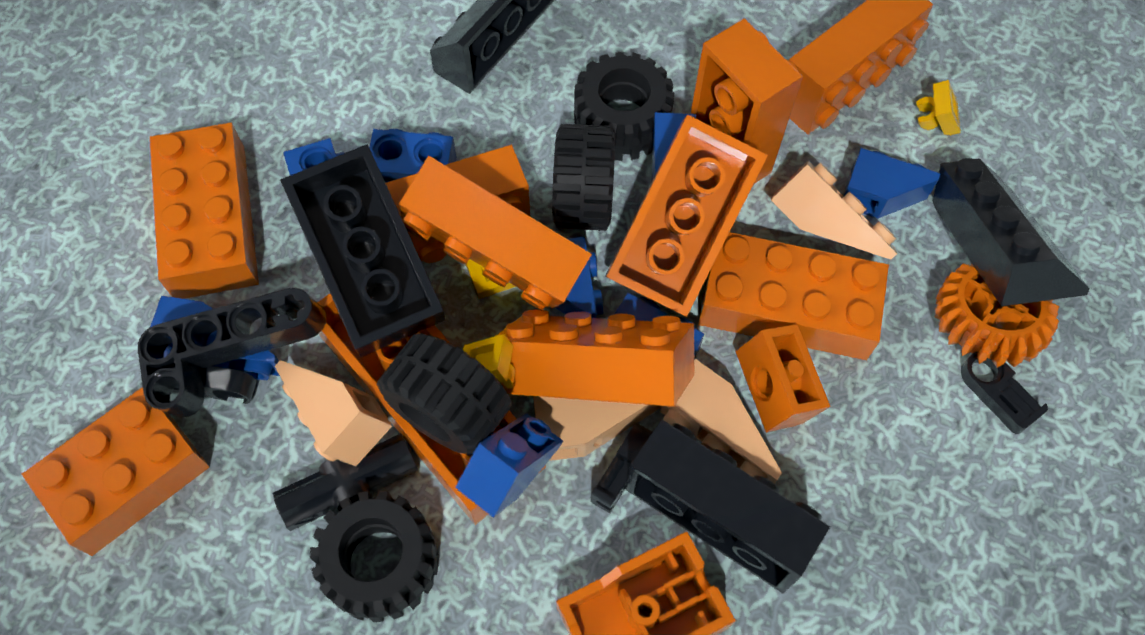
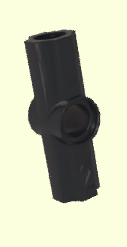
[273,433,418,531]

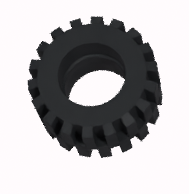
[574,52,674,161]
[552,124,615,231]
[377,333,512,455]
[310,491,439,622]

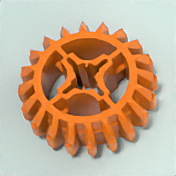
[934,263,1060,368]

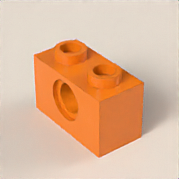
[735,324,831,432]

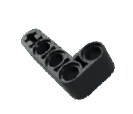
[137,287,326,418]

